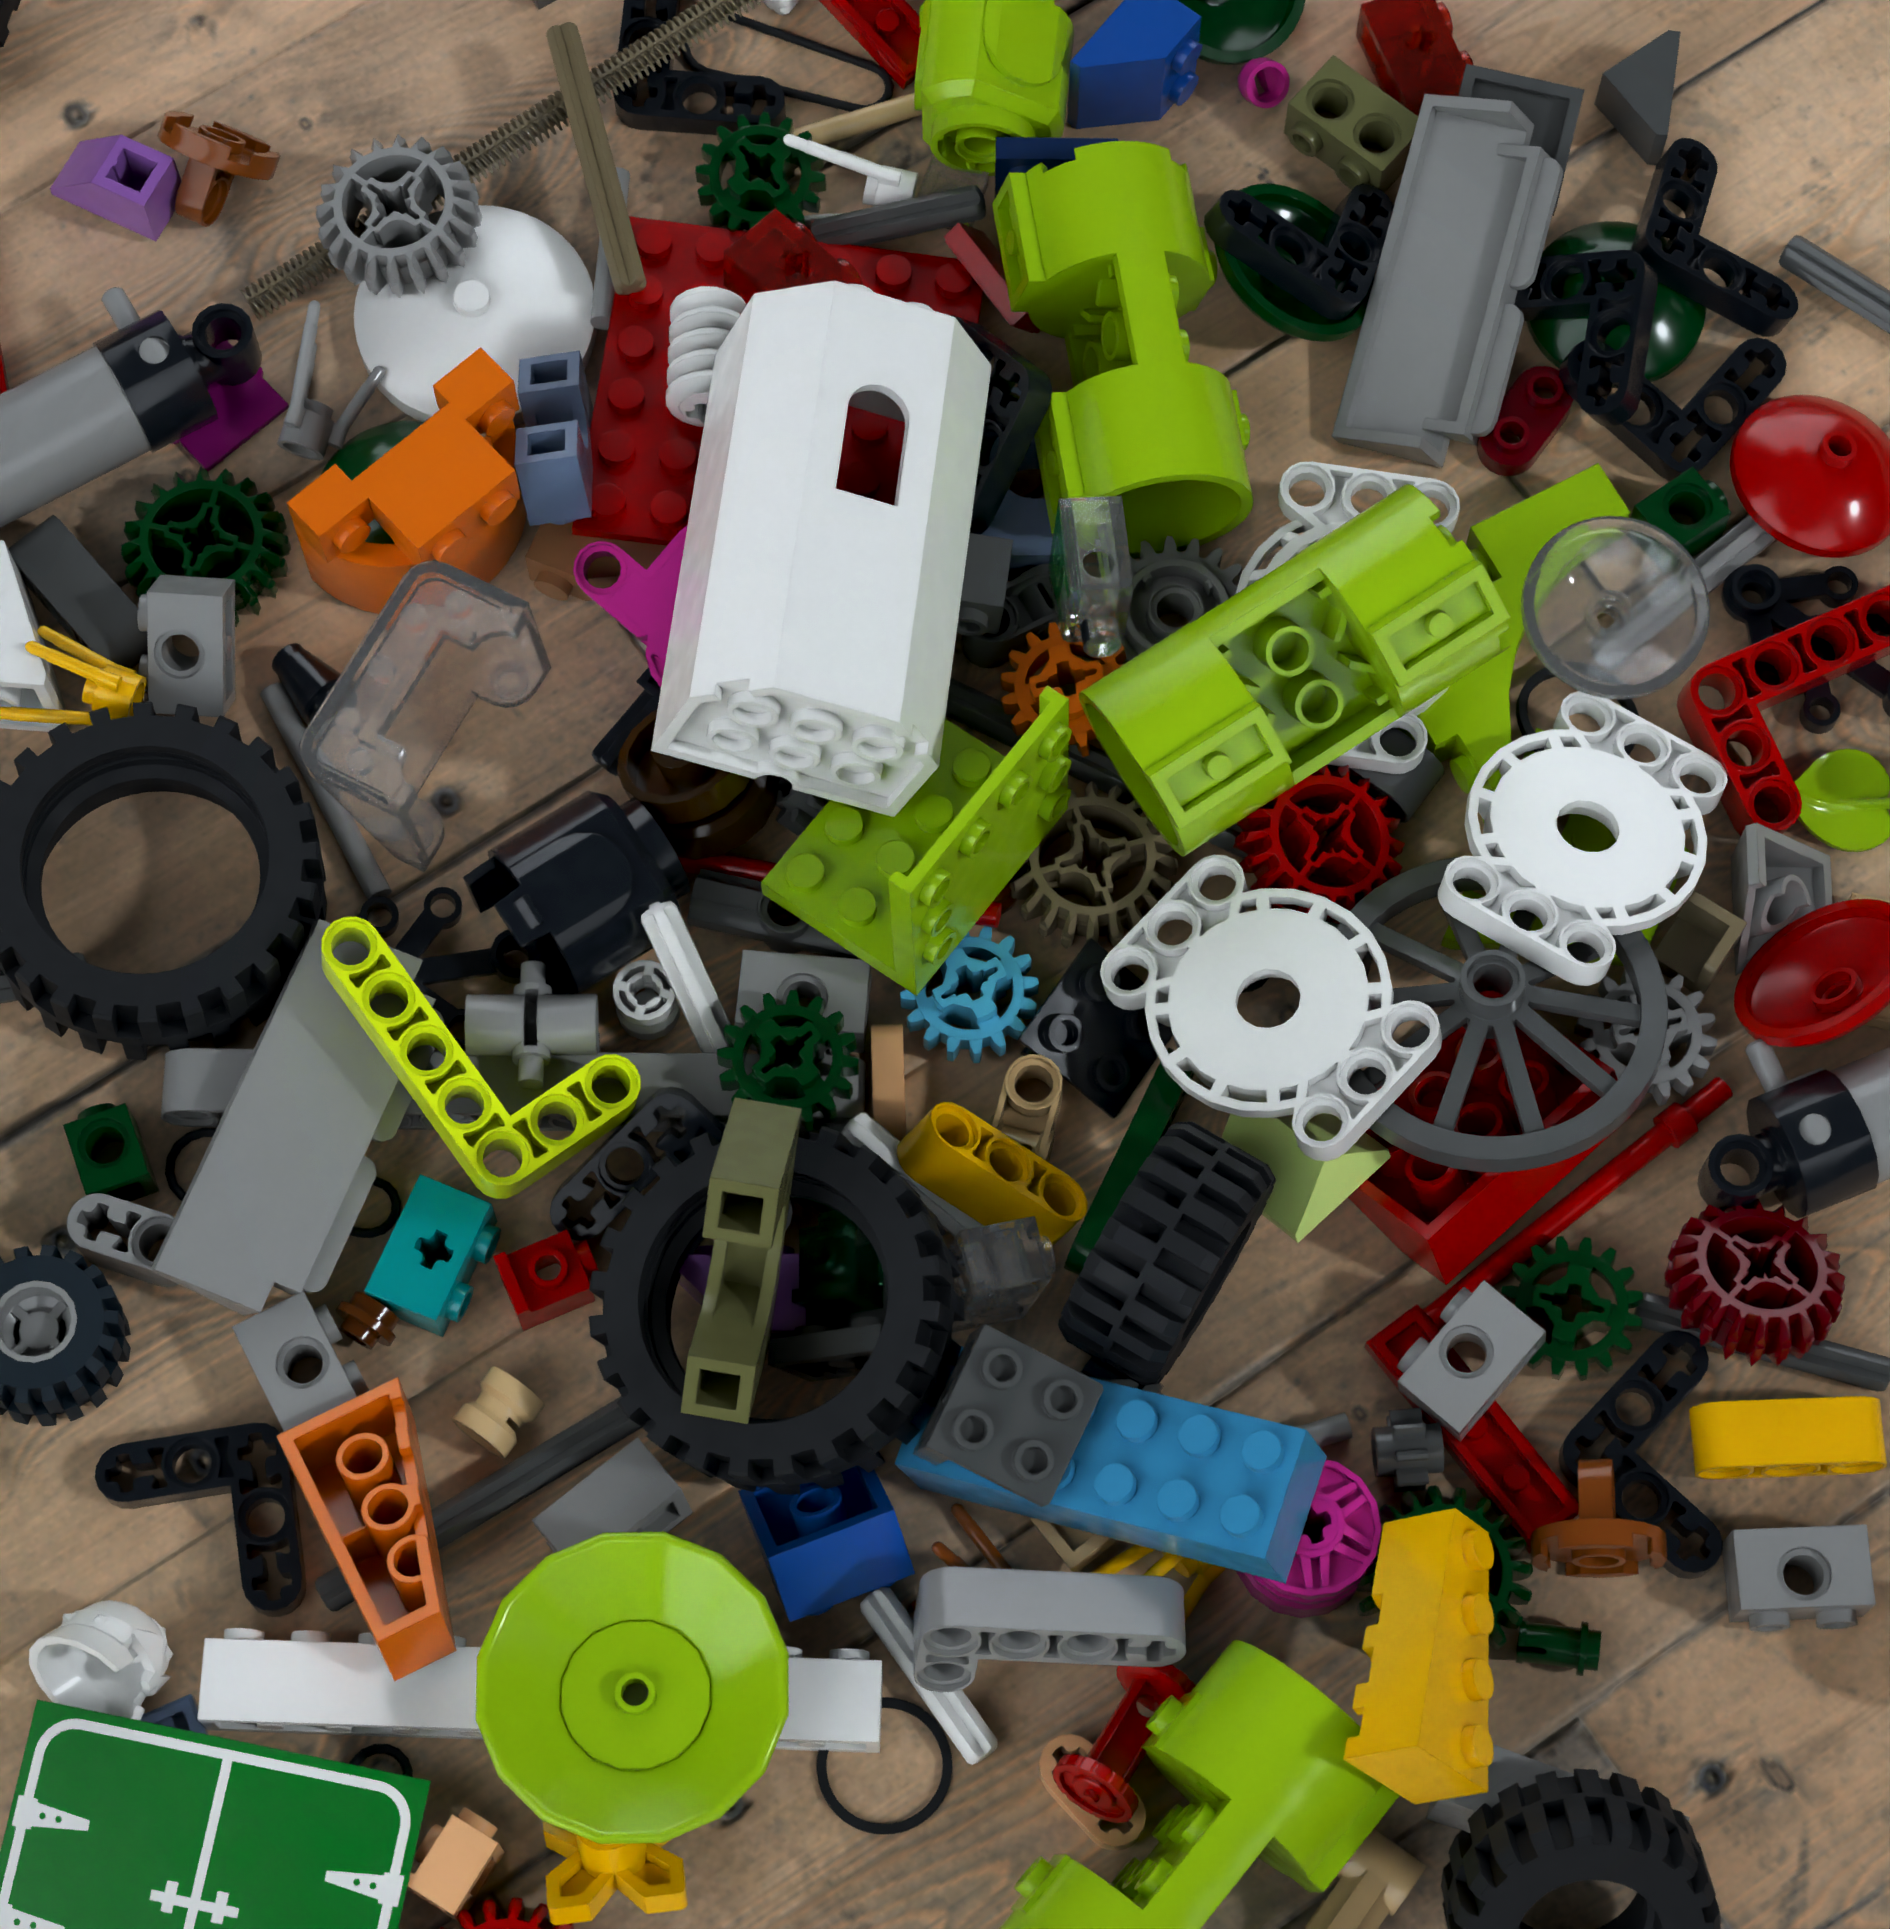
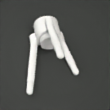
[783,134,918,228]

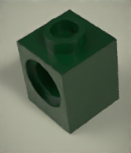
[1625,466,1731,577]
[63,1103,159,1202]

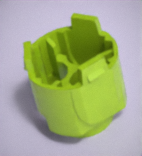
[914,0,1074,176]

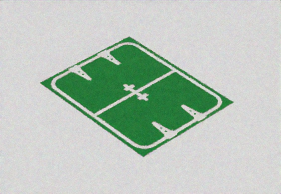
[0,1699,431,1929]

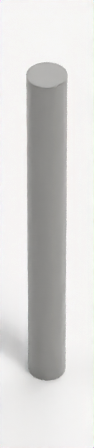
[260,683,392,900]

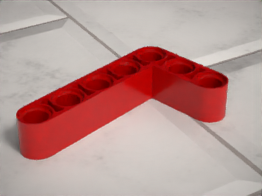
[1677,585,1890,837]

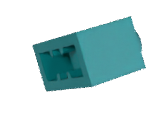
[364,1174,501,1337]

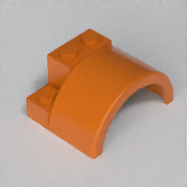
[287,347,527,616]

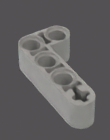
[914,1566,1186,1692]

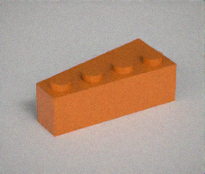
[276,1377,457,1682]

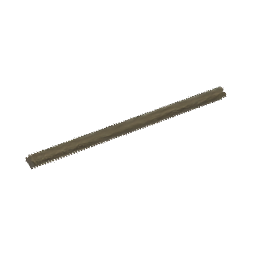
[240,0,761,321]

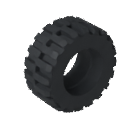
[1058,1122,1276,1385]
[1441,1769,1721,1929]

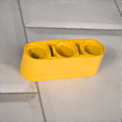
[897,1102,1088,1254]
[1689,1396,1887,1479]

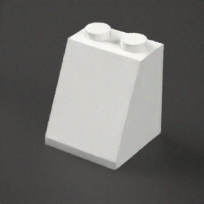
[0,540,70,732]

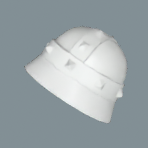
[29,1600,173,1721]

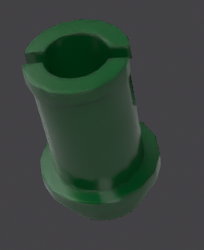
[1516,1619,1601,1676]

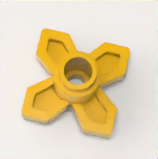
[543,1821,688,1925]

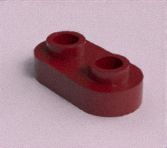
[1477,366,1574,476]

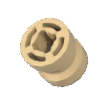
[452,1366,545,1459]

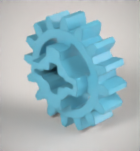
[900,926,1039,1063]

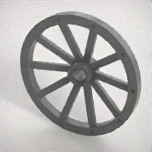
[1337,855,1668,1172]

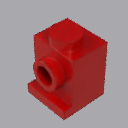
[493,1230,599,1331]

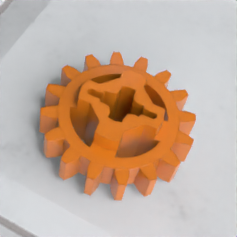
[1000,620,1127,757]

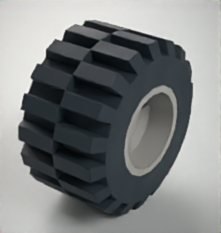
[0,1245,131,1426]

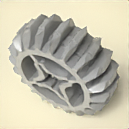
[316,134,482,298]

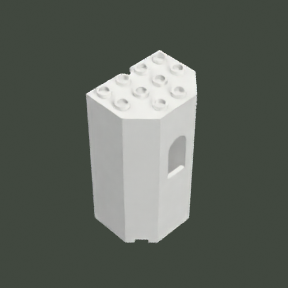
[651,280,992,817]

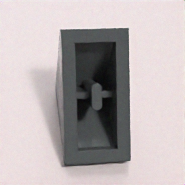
[1594,30,1680,165]

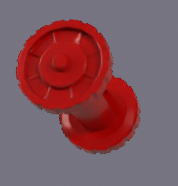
[1053,1664,1196,1823]

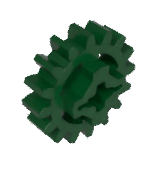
[695,112,826,237]
[717,990,859,1131]
[1501,1236,1643,1381]

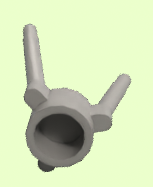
[277,300,385,460]

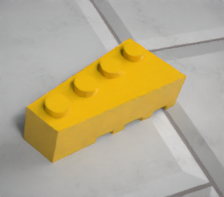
[1343,1508,1494,1805]

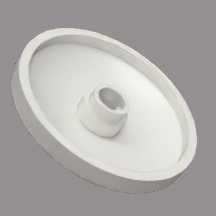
[354,205,597,426]

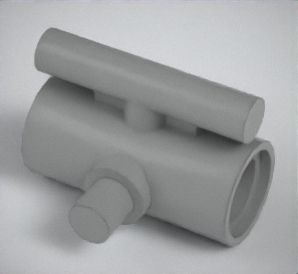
[464,961,600,1090]

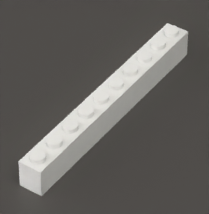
[197,1628,883,1753]

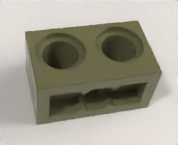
[1284,55,1418,193]

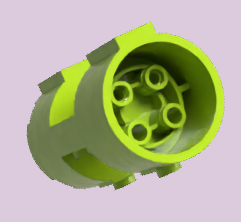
[992,141,1253,559]
[1079,484,1511,857]
[999,1640,1400,1929]

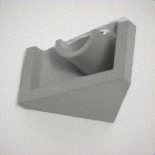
[1731,823,1833,976]

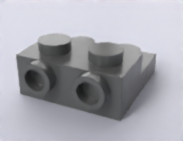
[1459,64,1584,216]

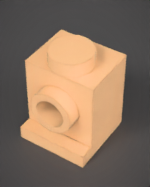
[407,1807,505,1922]

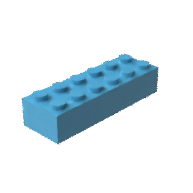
[894,1346,1327,1583]

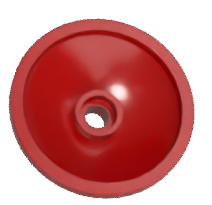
[1730,395,1890,558]
[1734,899,1890,1047]

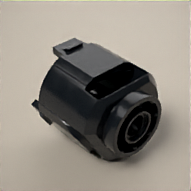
[463,791,690,994]

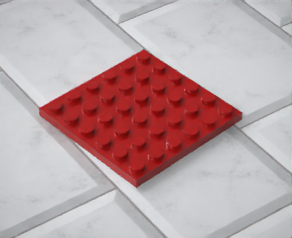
[572,216,983,546]

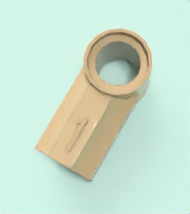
[1304,1828,1427,1929]

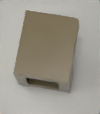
[1654,891,1747,995]

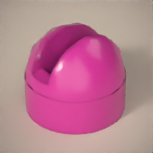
[1237,57,1290,108]

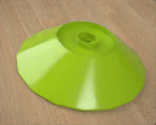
[476,1531,789,1844]

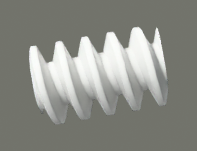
[665,286,747,427]

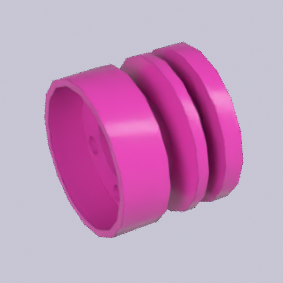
[1236,1459,1382,1618]

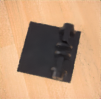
[1018,938,1173,1119]

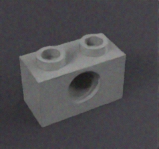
[137,575,236,717]
[735,950,872,1056]
[1397,1280,1546,1441]
[232,1291,369,1432]
[1722,1524,1876,1632]

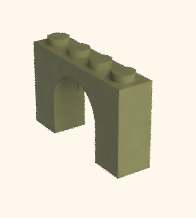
[681,1097,802,1424]

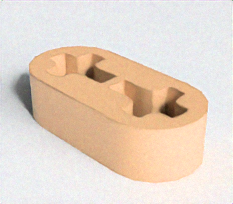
[871,1024,906,1141]
[1039,1734,1146,1851]

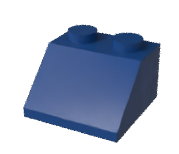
[1067,0,1202,129]
[738,1465,915,1622]

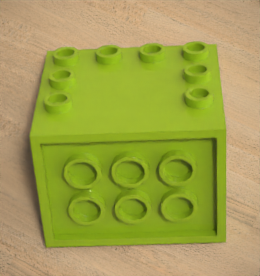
[761,685,1072,996]

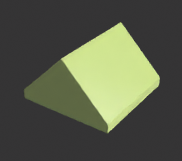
[1221,1099,1391,1243]

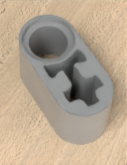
[67,1193,179,1287]

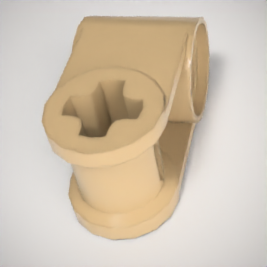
[989,1054,1063,1162]

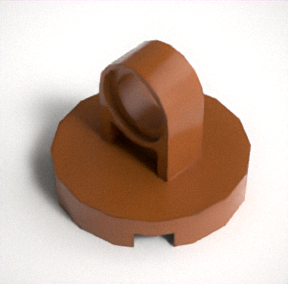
[157,111,281,227]
[1530,1459,1667,1578]

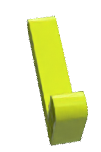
[321,916,641,1199]

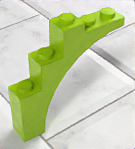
[1397,463,1630,823]

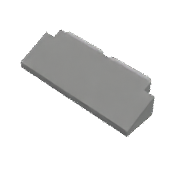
[1332,94,1563,468]
[150,919,444,1315]

